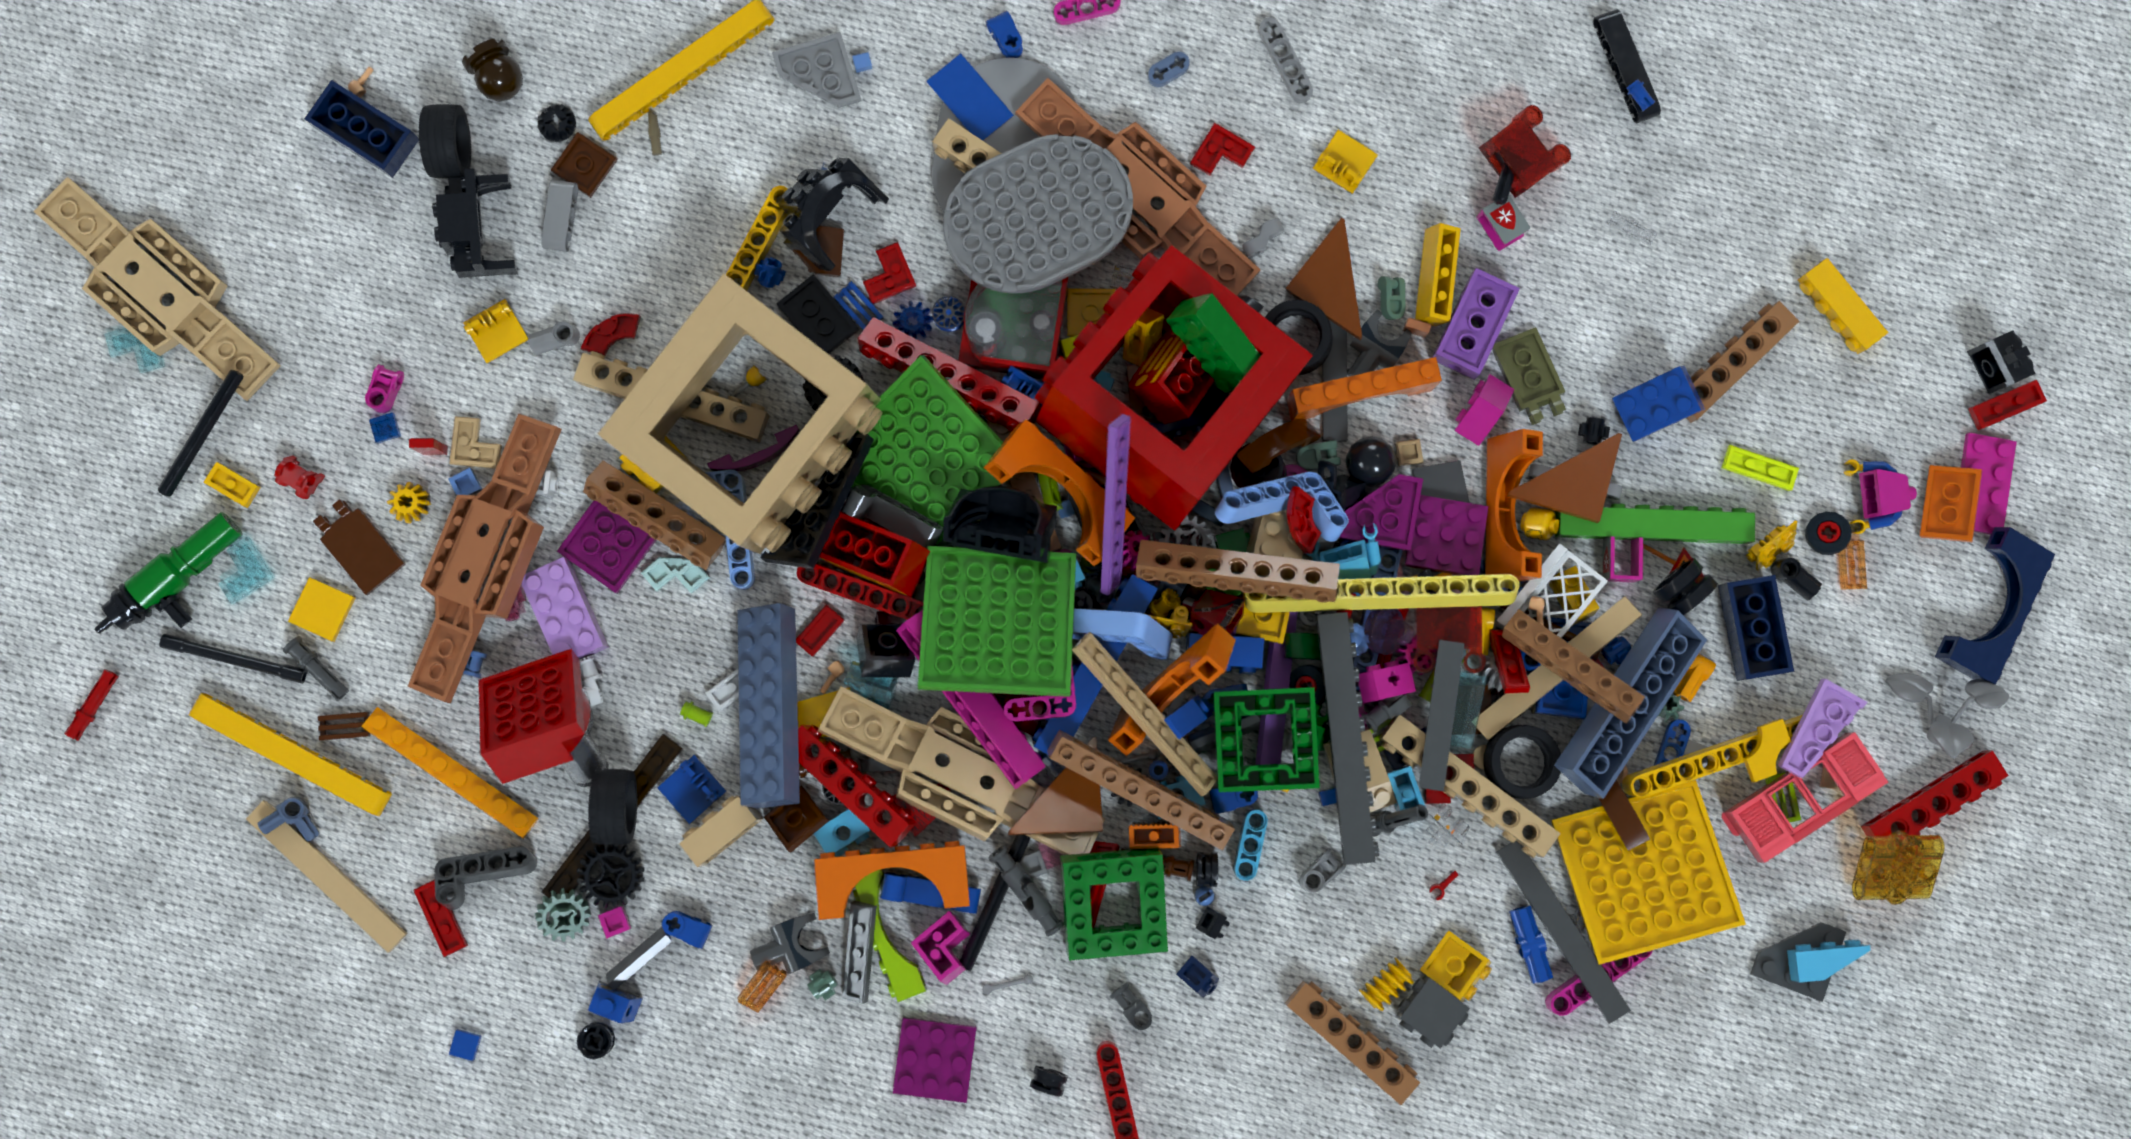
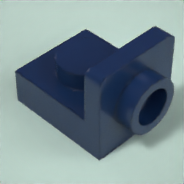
[1176,956,1219,998]

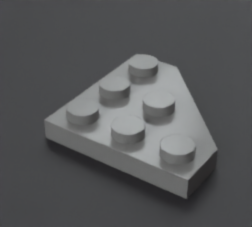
[772,32,862,108]

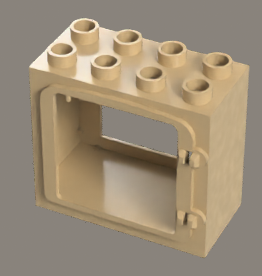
[598,273,883,554]

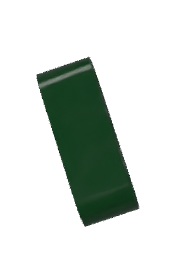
[1284,633,1321,660]

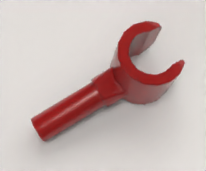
[1429,871,1459,900]

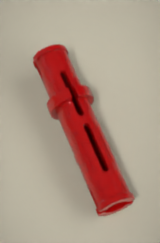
[64,669,119,741]

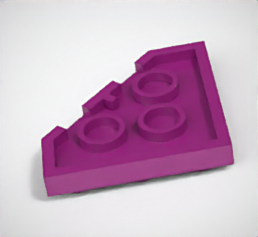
[1339,474,1423,551]

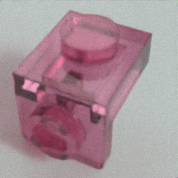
[500,587,526,622]

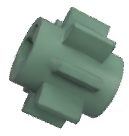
[1657,695,1684,723]
[807,969,838,1001]

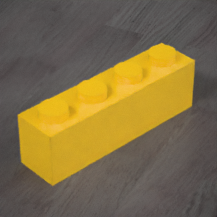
[1415,223,1461,327]
[1798,258,1889,354]

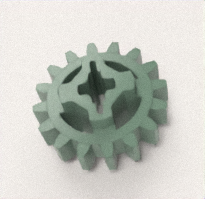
[535,888,591,942]

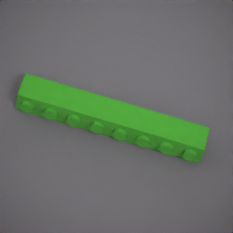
[1555,504,1755,544]

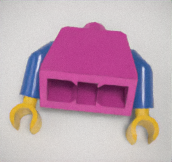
[1844,459,1917,534]

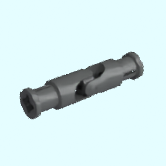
[988,845,1064,937]

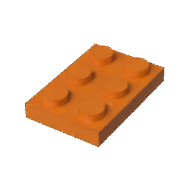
[1920,465,1982,543]

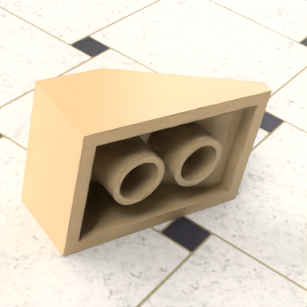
[1323,728,1397,812]

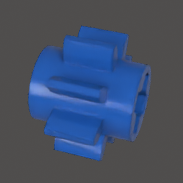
[754,258,786,288]
[1601,636,1631,665]

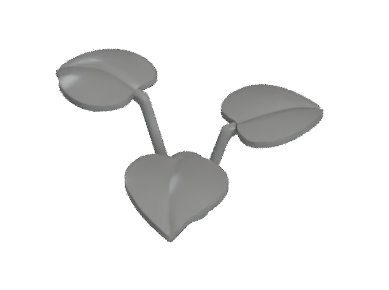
[1885,673,2009,759]

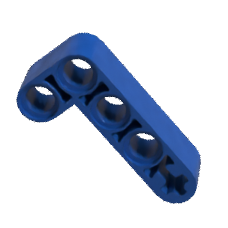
[880,872,981,914]

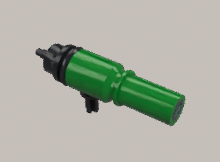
[95,512,243,634]

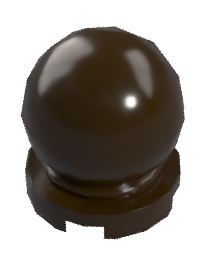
[462,39,523,102]

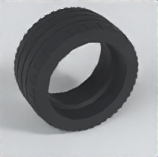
[419,104,471,178]
[1265,300,1333,375]
[1483,725,1561,799]
[588,769,638,845]

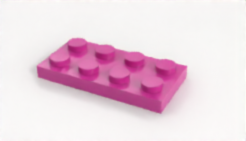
[1961,432,2017,535]

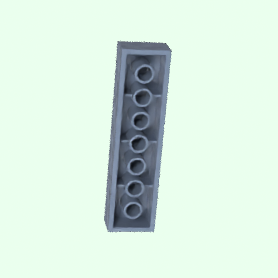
[737,603,800,809]
[1554,608,1707,799]

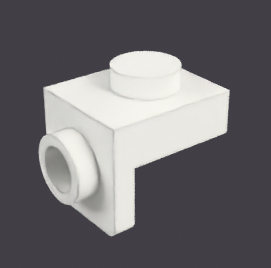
[535,470,559,497]

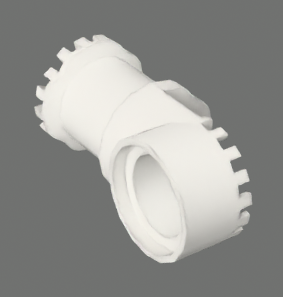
[580,655,603,707]

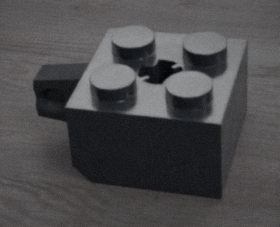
[1967,330,2036,394]
[856,611,915,677]

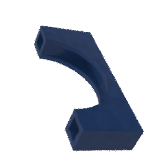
[1935,527,2055,685]

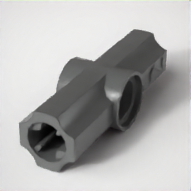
[1187,715,1261,755]

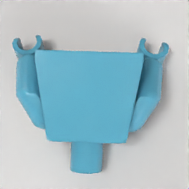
[1307,523,1381,596]

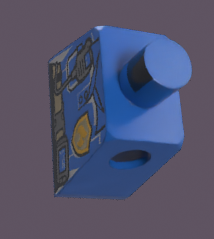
[588,981,643,1024]

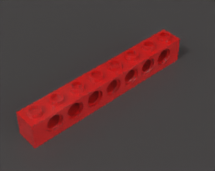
[858,317,1040,432]

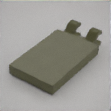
[1492,327,1566,425]

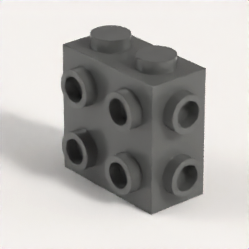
[1396,975,1470,1049]

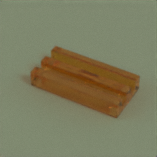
[1838,540,1867,590]
[737,960,787,1013]

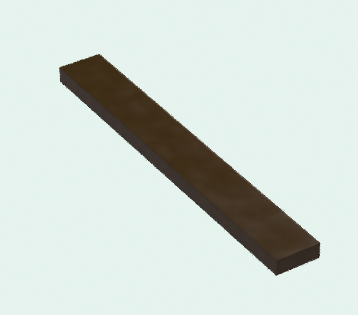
[541,734,683,898]

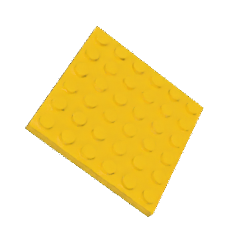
[1551,780,1746,965]

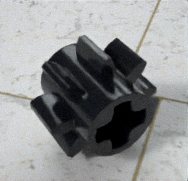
[1578,417,1610,445]

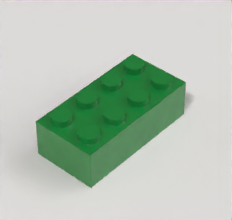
[1166,293,1261,393]

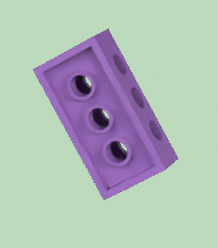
[1432,268,1520,380]

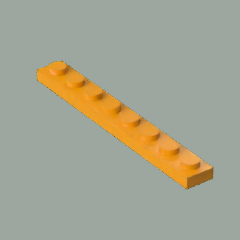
[361,707,538,839]

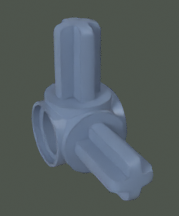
[257,797,319,841]

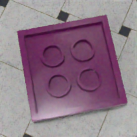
[1404,495,1488,576]
[557,501,656,594]
[893,1017,977,1103]

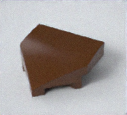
[791,226,844,277]

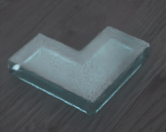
[105,328,166,373]
[218,537,275,604]

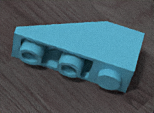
[1787,940,1871,983]

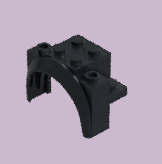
[778,158,889,271]
[432,168,518,278]
[943,486,1057,563]

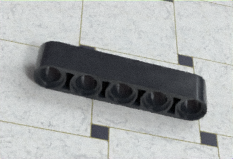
[1593,9,1661,124]

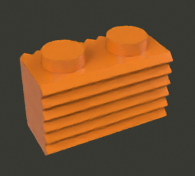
[1129,821,1181,849]

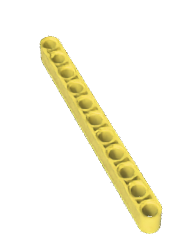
[1245,574,1519,613]

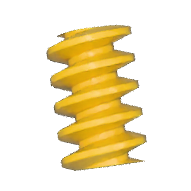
[1359,957,1414,1011]

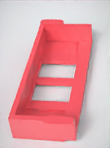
[1722,732,1888,863]

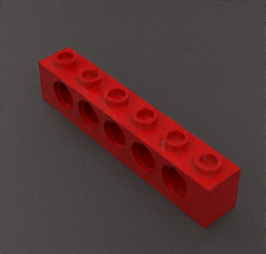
[798,724,916,847]
[1861,750,2009,854]

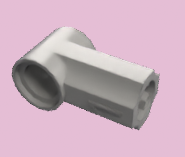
[528,321,580,355]

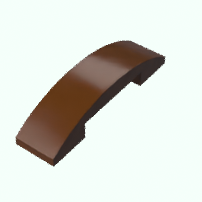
[1237,419,1321,473]
[1598,779,1650,851]

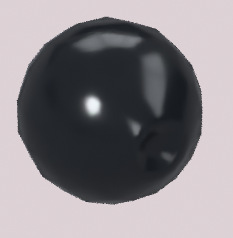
[1345,436,1396,487]

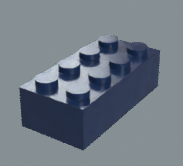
[304,80,419,178]
[1718,575,1795,681]

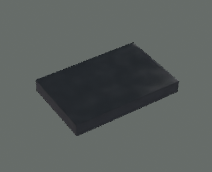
[776,274,859,355]

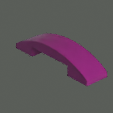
[707,424,801,472]

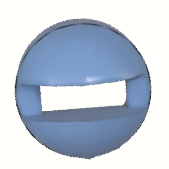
[1194,886,1214,906]

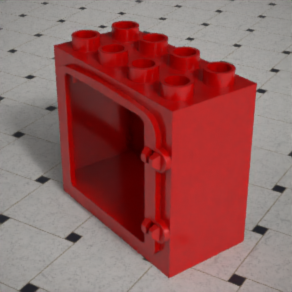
[1034,245,1313,531]

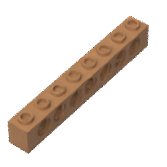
[1136,540,1340,603]
[1047,730,1235,851]

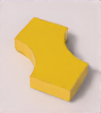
[1743,719,1791,782]

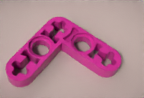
[1054,0,1121,25]
[1004,664,1076,722]

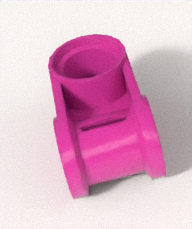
[365,364,404,413]

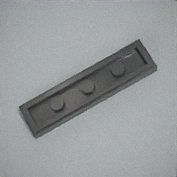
[842,901,877,1004]

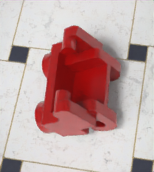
[274,455,325,499]

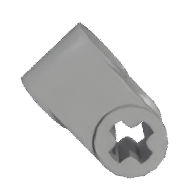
[1299,848,1346,893]

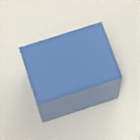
[852,52,873,73]
[1058,500,1075,518]

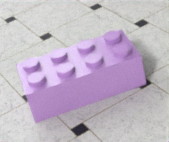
[521,557,609,660]

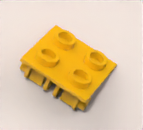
[1313,130,1378,194]
[463,299,528,363]
[1746,520,1797,571]
[1148,605,1192,639]

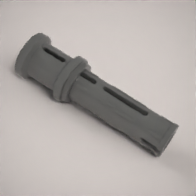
[283,636,349,701]
[1370,804,1428,837]

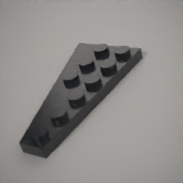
[760,433,874,569]

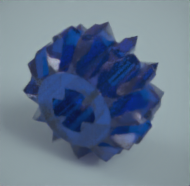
[892,301,934,340]

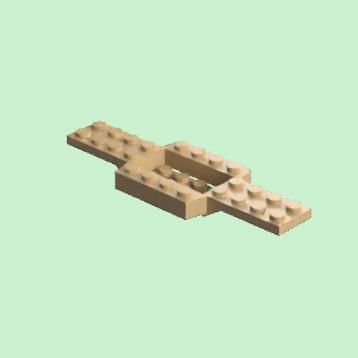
[33,177,281,401]
[818,686,1105,855]

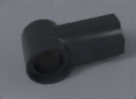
[1771,558,1822,600]

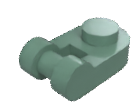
[1377,276,1406,320]
[1296,441,1341,470]

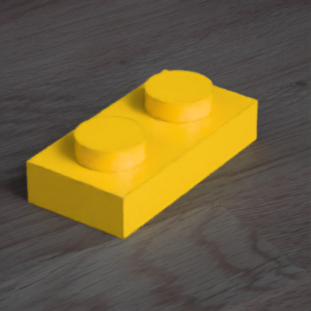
[203,462,261,508]

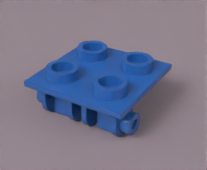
[1001,366,1044,410]
[657,755,726,824]

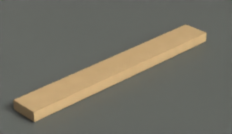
[1472,596,1642,741]
[1072,632,1218,797]
[246,801,408,953]

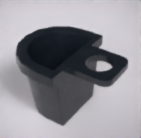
[1318,460,1366,511]

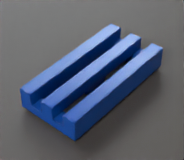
[834,281,884,330]

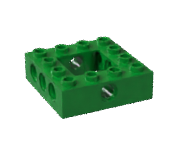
[1214,687,1320,792]
[1060,848,1168,961]

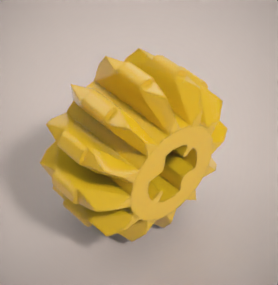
[387,482,431,524]

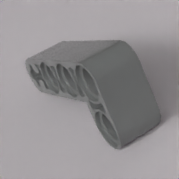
[842,484,943,549]
[434,847,537,910]

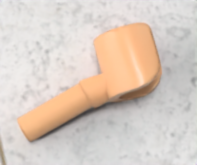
[348,67,374,98]
[1529,596,1545,626]
[820,661,845,694]

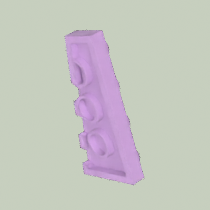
[1777,679,1868,778]

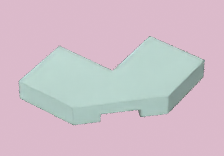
[641,557,710,594]

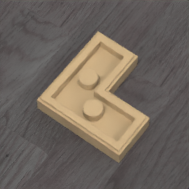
[449,416,502,469]

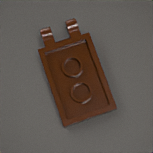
[313,499,406,595]

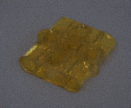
[1852,831,1945,905]

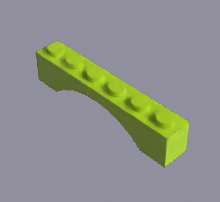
[853,852,927,1002]

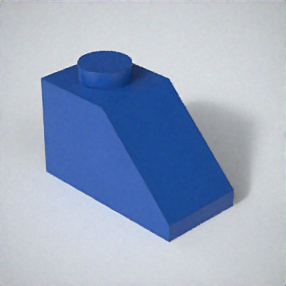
[1164,695,1213,739]

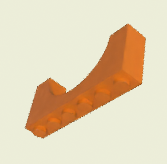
[1286,357,1442,421]
[983,419,1135,566]
[1485,429,1543,582]
[1108,623,1236,756]
[814,841,970,920]

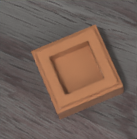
[1402,318,1431,338]

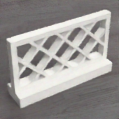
[1497,543,1608,638]

